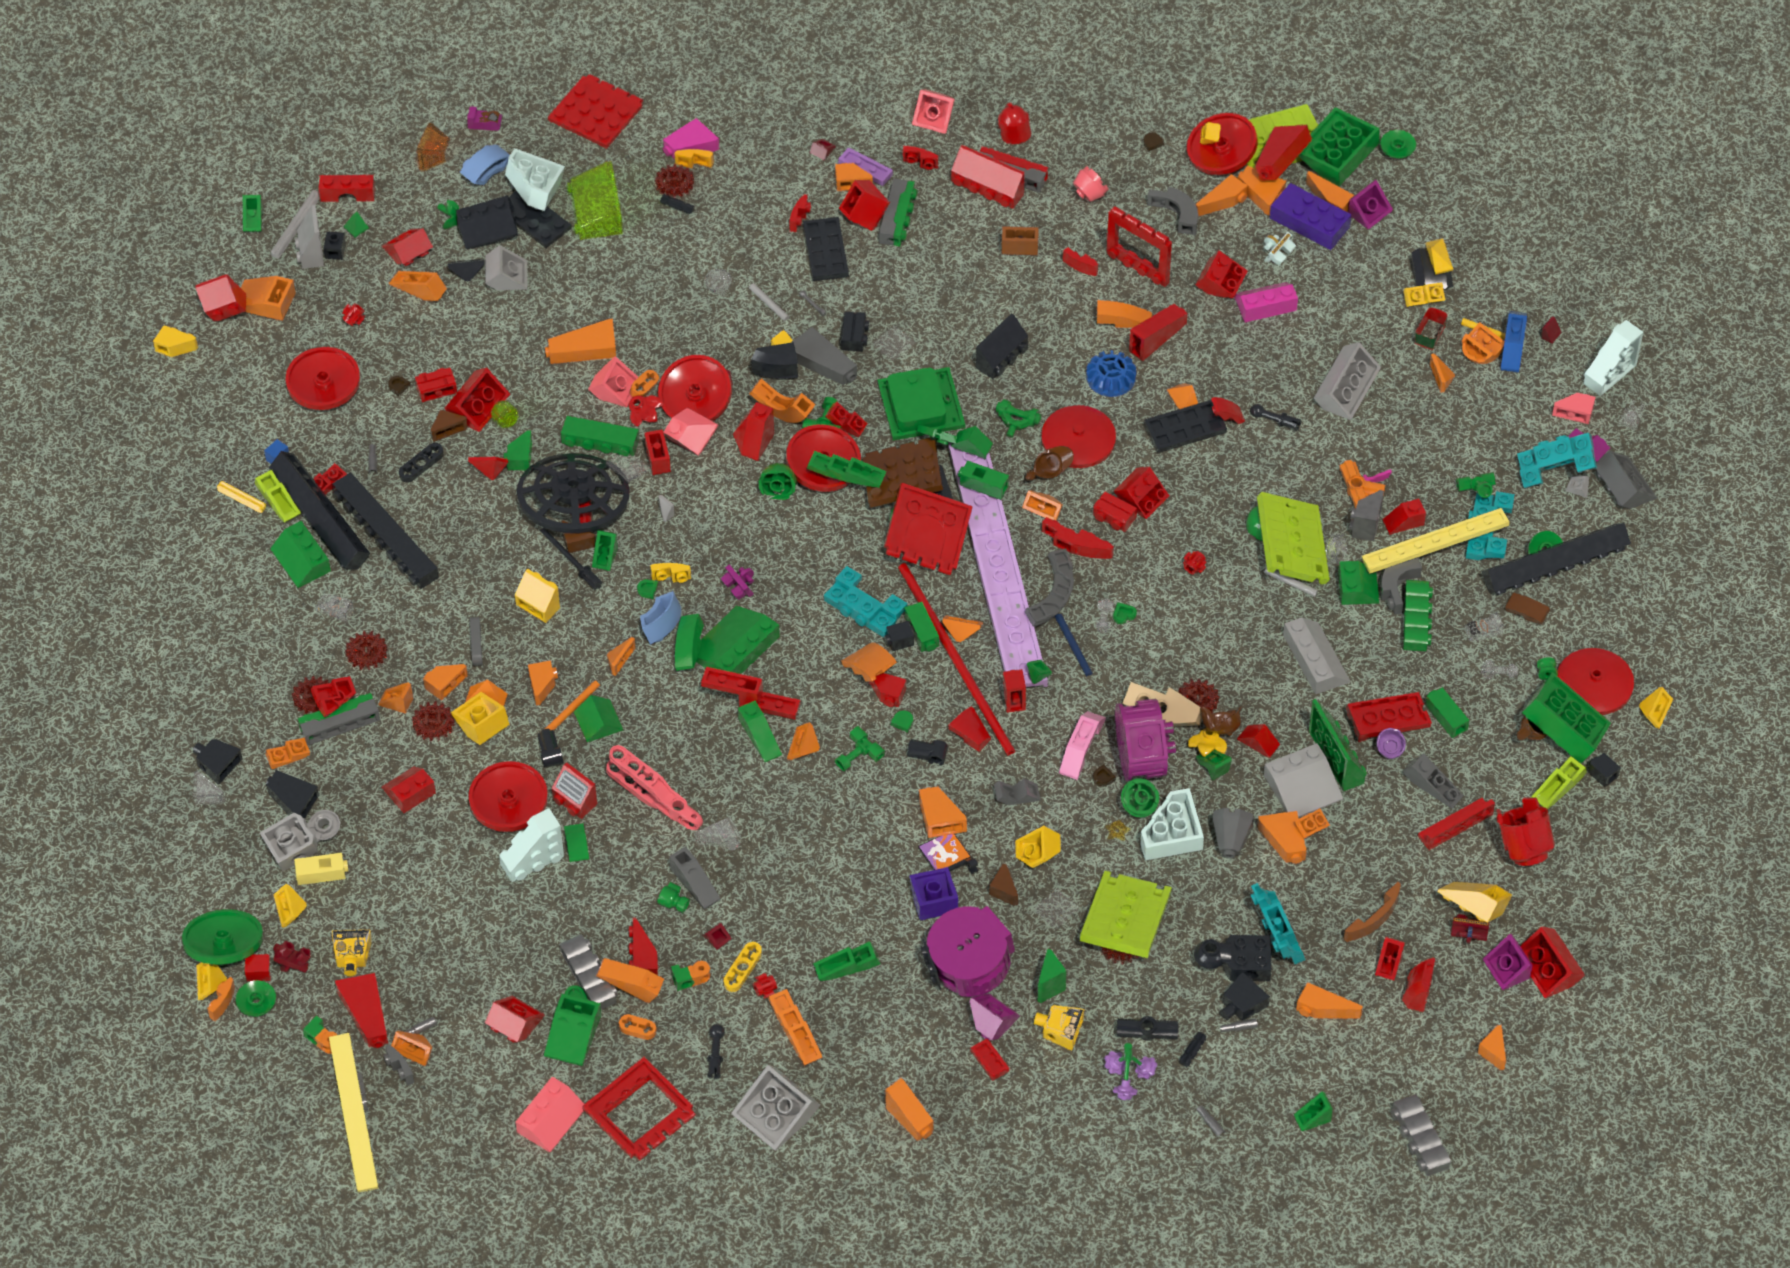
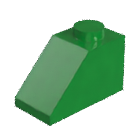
[503,430,532,471]

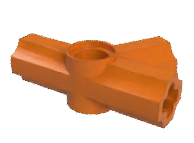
[1340,460,1386,508]

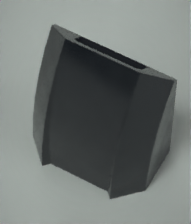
[1410,248,1453,289]
[751,342,798,378]

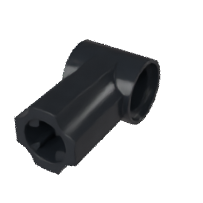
[538,728,563,768]
[907,739,949,766]

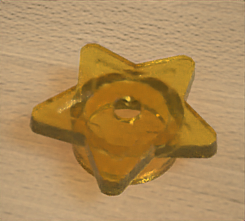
[1105,820,1131,841]

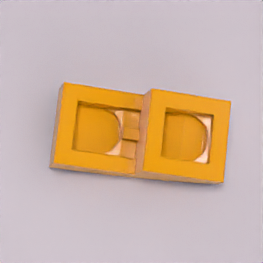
[675,149,714,168]

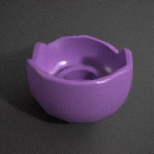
[1376,728,1406,759]

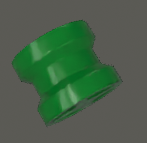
[1537,657,1558,680]

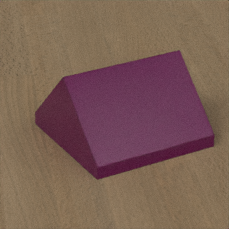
[1348,180,1393,230]
[1483,934,1532,990]

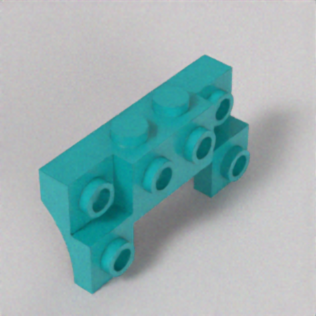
[1517,433,1597,489]
[1466,491,1515,560]
[824,566,908,638]
[1250,883,1306,964]

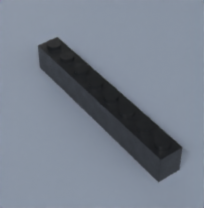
[269,451,370,570]
[332,472,439,589]
[1482,522,1631,595]

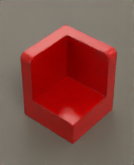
[245,954,271,982]

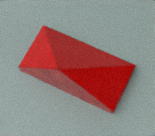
[468,457,508,480]

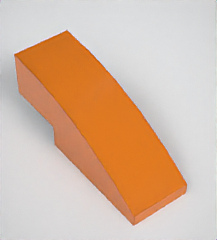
[1097,300,1152,328]

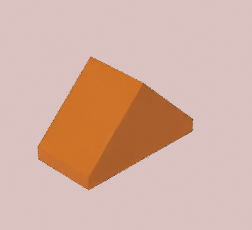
[378,682,413,714]
[1478,1025,1506,1070]

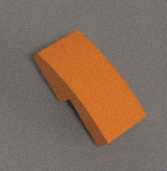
[265,738,310,769]
[1295,809,1330,839]
[207,977,235,1021]

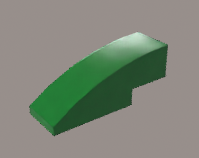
[675,614,704,671]
[813,941,881,981]

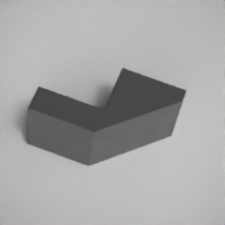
[994,779,1041,805]

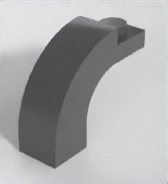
[1147,187,1198,235]
[1380,557,1422,615]

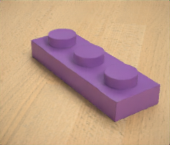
[838,147,893,186]

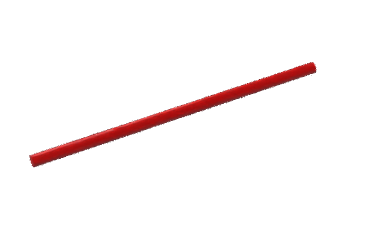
[898,563,1015,756]

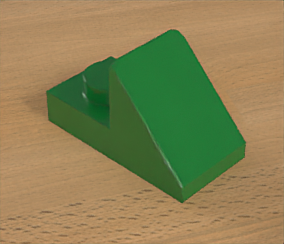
[243,195,263,231]
[1196,749,1232,781]
[564,823,589,862]

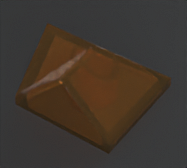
[417,123,450,172]

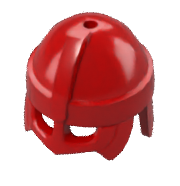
[998,103,1031,144]

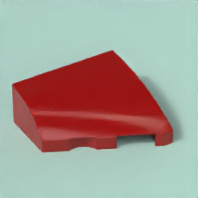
[311,676,356,717]
[949,706,991,752]

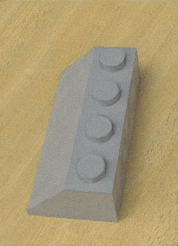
[1314,342,1381,420]
[1283,618,1351,694]

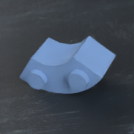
[460,145,510,185]
[640,591,682,644]

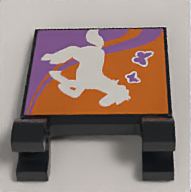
[918,834,979,874]

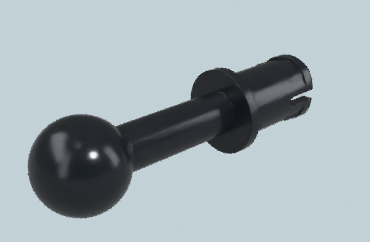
[1250,404,1301,430]
[707,1024,725,1079]

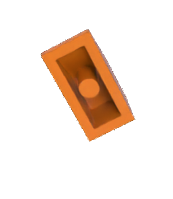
[835,163,873,191]
[528,660,558,706]
[423,664,468,701]

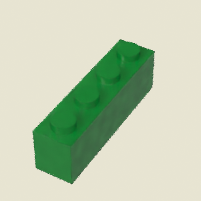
[561,416,640,457]

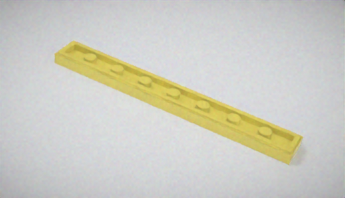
[1362,508,1509,574]
[329,1033,378,1192]

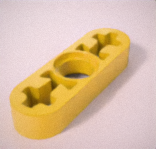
[724,942,762,992]

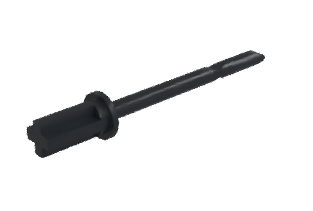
[540,527,603,590]

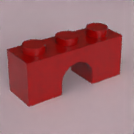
[319,175,375,202]

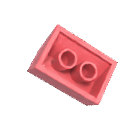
[516,1077,584,1153]

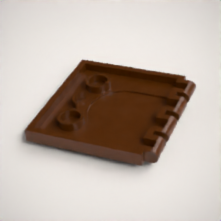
[862,437,943,508]

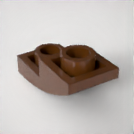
[1505,593,1551,624]

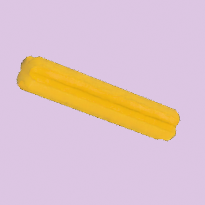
[217,481,266,513]

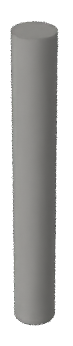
[749,283,789,322]
[1264,567,1318,597]

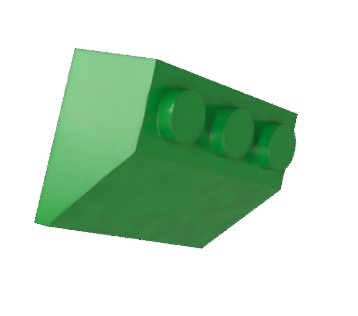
[270,521,331,588]

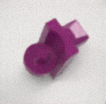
[720,564,754,600]

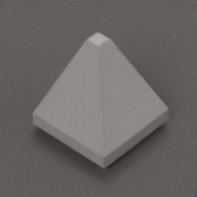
[1566,476,1589,498]
[659,495,674,522]

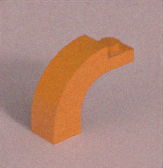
[749,378,815,423]

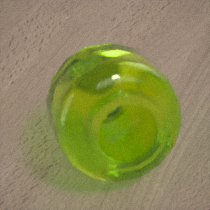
[491,401,519,428]

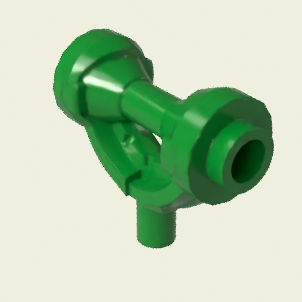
[996,399,1042,438]

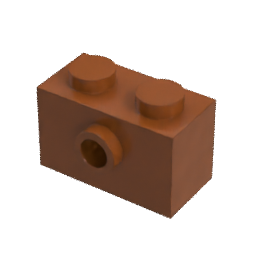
[1002,226,1039,255]

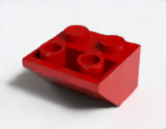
[839,180,890,231]
[1195,250,1248,298]
[1114,466,1170,519]

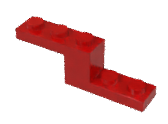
[701,667,801,720]

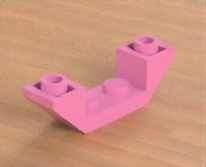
[1059,711,1106,780]

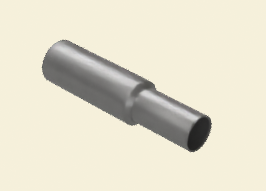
[368,444,377,474]
[404,1017,437,1034]
[1220,1018,1258,1032]
[1197,1105,1225,1138]

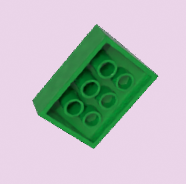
[1298,107,1380,187]
[696,605,780,674]
[1522,672,1611,764]
[1309,699,1367,792]

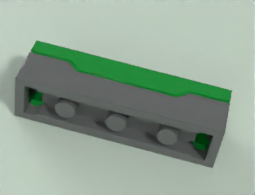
[879,178,918,247]
[297,693,380,746]

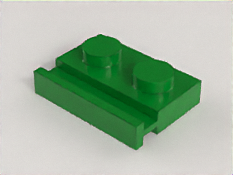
[917,424,957,445]

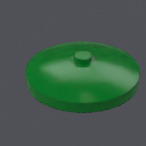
[182,909,263,965]

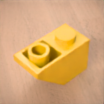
[153,325,198,357]

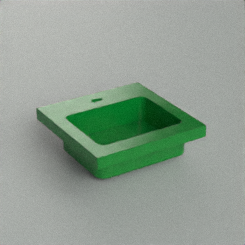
[877,367,966,441]

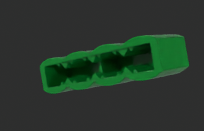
[1403,580,1433,651]

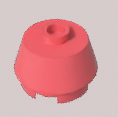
[1073,166,1109,202]

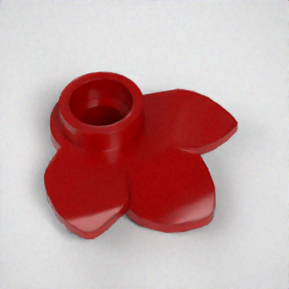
[629,395,663,427]

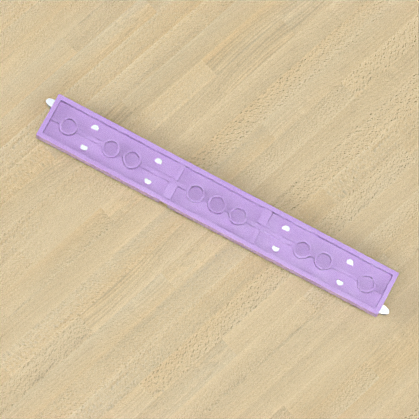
[948,443,1048,688]

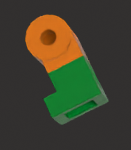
[671,961,710,991]
[303,1015,337,1054]

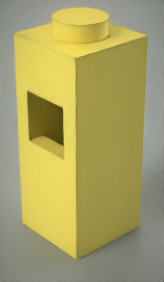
[295,853,349,885]

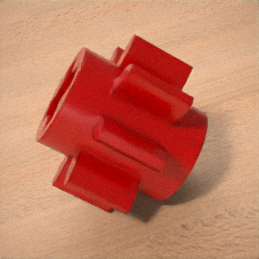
[342,303,365,326]
[1183,551,1207,574]
[753,973,777,999]

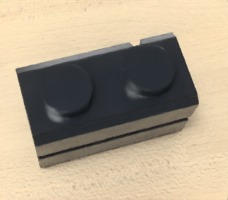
[841,311,869,352]

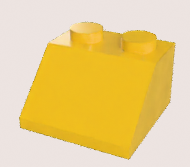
[451,692,510,745]

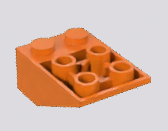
[241,276,296,321]

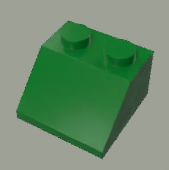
[1338,561,1379,605]

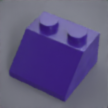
[909,867,958,920]

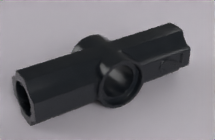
[1117,1016,1178,1041]

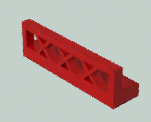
[1418,798,1495,850]

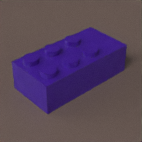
[1270,183,1352,250]

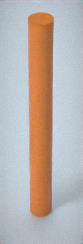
[545,681,600,730]

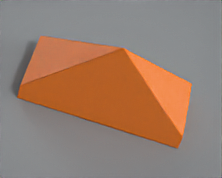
[1430,354,1455,393]
[1167,383,1198,409]
[1022,490,1063,521]
[942,615,983,642]
[607,637,636,676]
[465,679,508,706]
[787,722,820,760]
[391,1031,432,1066]

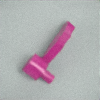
[1363,469,1392,482]

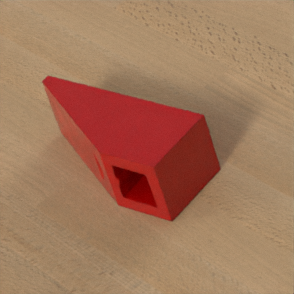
[629,918,658,975]

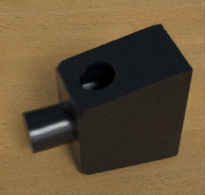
[193,739,242,785]
[1220,972,1270,1021]

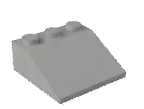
[1264,743,1343,817]
[731,1065,820,1151]

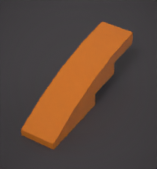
[768,989,823,1066]

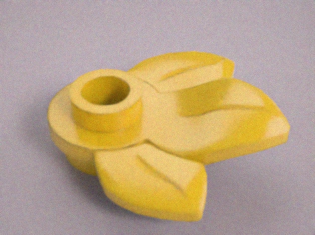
[1188,728,1227,757]

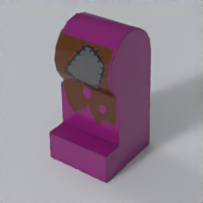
[467,106,502,131]

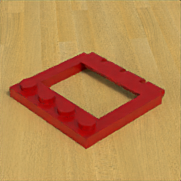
[1106,206,1172,287]
[583,1057,695,1161]

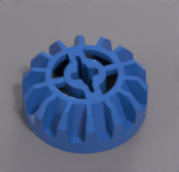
[1086,350,1136,397]

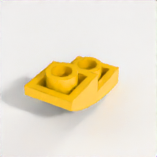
[1403,282,1445,307]
[650,563,691,583]

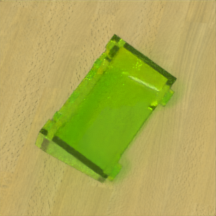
[567,161,623,240]

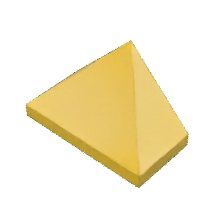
[1425,238,1453,275]
[1639,687,1673,729]
[274,884,307,927]
[197,962,227,1000]

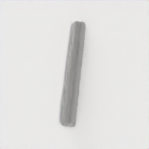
[271,190,320,258]

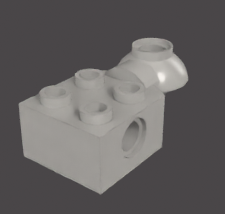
[260,810,340,872]

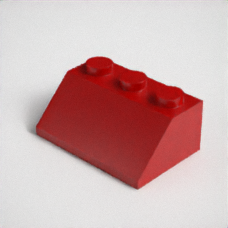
[444,367,510,432]
[1520,926,1585,999]

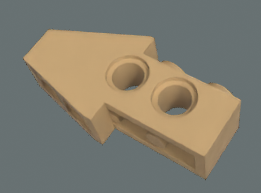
[1123,682,1202,727]

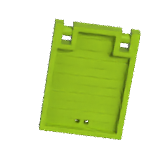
[1246,104,1318,169]
[1257,492,1330,584]
[1080,871,1172,958]

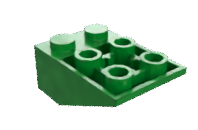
[544,994,602,1066]

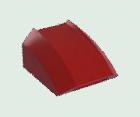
[1402,957,1435,1012]

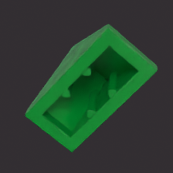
[951,426,993,459]
[592,530,618,571]
[1294,1091,1333,1132]

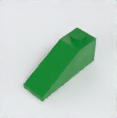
[738,701,782,763]

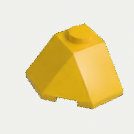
[1015,826,1061,868]

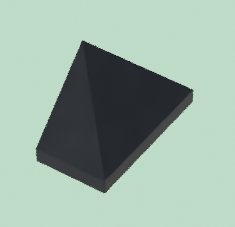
[448,259,484,282]

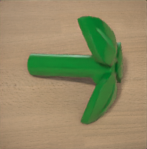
[437,200,459,229]

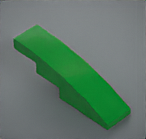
[807,451,887,488]

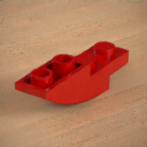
[1042,517,1114,559]

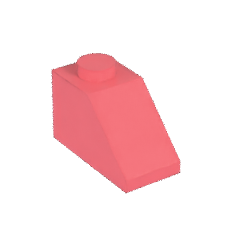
[1552,393,1596,424]

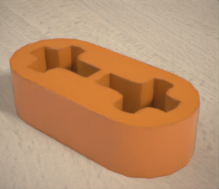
[630,370,659,397]
[619,1015,656,1040]

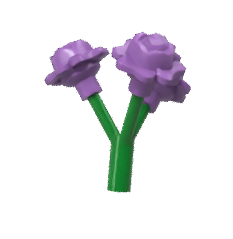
[1105,1043,1157,1100]

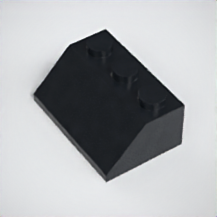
[456,195,519,249]
[976,313,1029,379]

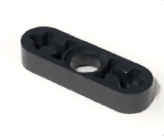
[399,443,444,482]

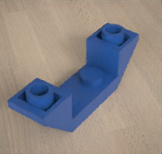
[1501,311,1527,372]

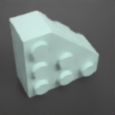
[505,148,565,211]
[1584,320,1643,396]
[1140,788,1204,860]
[499,809,564,882]

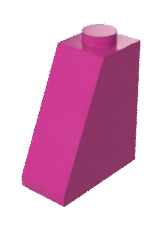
[663,118,719,160]

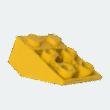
[1438,882,1512,923]

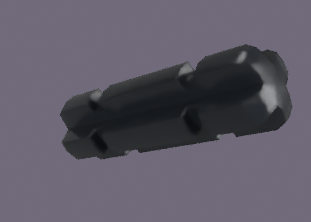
[660,194,695,214]
[1179,1032,1207,1067]

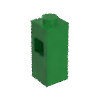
[958,460,1009,500]
[904,602,939,652]
[1425,687,1469,738]

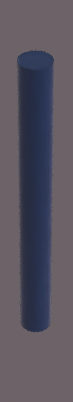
[1055,614,1093,677]

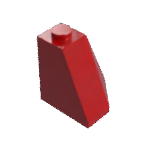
[733,402,774,461]

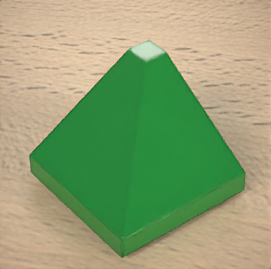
[343,212,369,238]
[1027,660,1052,684]

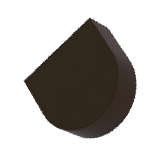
[1143,132,1164,152]
[388,376,411,396]
[1093,764,1116,787]

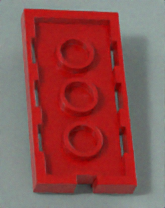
[1346,692,1432,742]

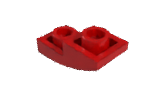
[903,146,938,170]
[789,194,811,232]
[1063,247,1098,276]
[1211,397,1245,424]
[826,402,868,437]
[313,463,347,495]

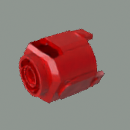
[1496,797,1555,866]

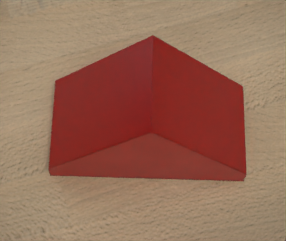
[1237,724,1280,759]
[1375,937,1405,981]

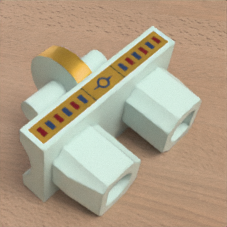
[1264,232,1296,266]

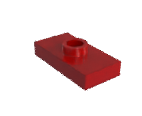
[970,1038,1010,1081]

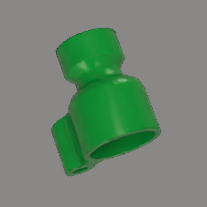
[657,882,690,913]

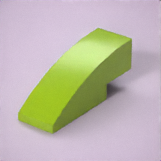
[254,470,301,523]
[1532,756,1587,809]

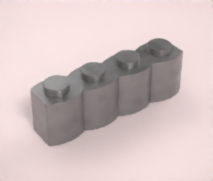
[560,934,618,1010]
[1391,1094,1451,1177]

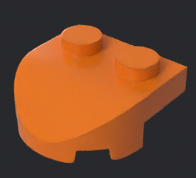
[1462,322,1505,364]

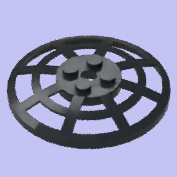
[517,453,630,533]

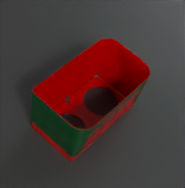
[1415,307,1448,350]

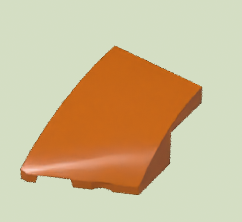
[841,642,897,681]

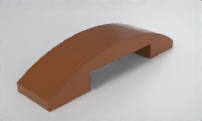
[1344,882,1401,942]

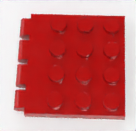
[548,74,643,149]
[884,483,973,575]

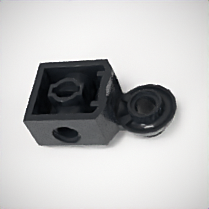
[1194,935,1272,981]

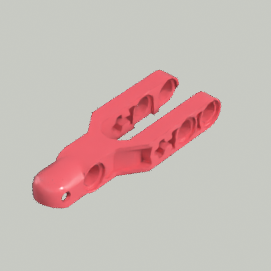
[606,745,703,830]

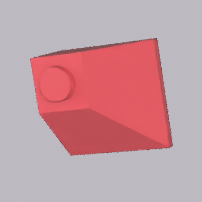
[912,89,955,134]
[588,356,638,407]
[664,408,718,456]

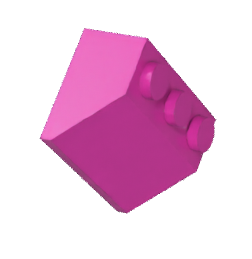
[1234,282,1298,322]

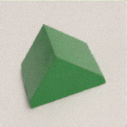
[574,695,623,743]
[1038,949,1067,1003]

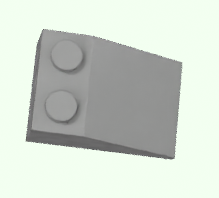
[295,205,324,269]

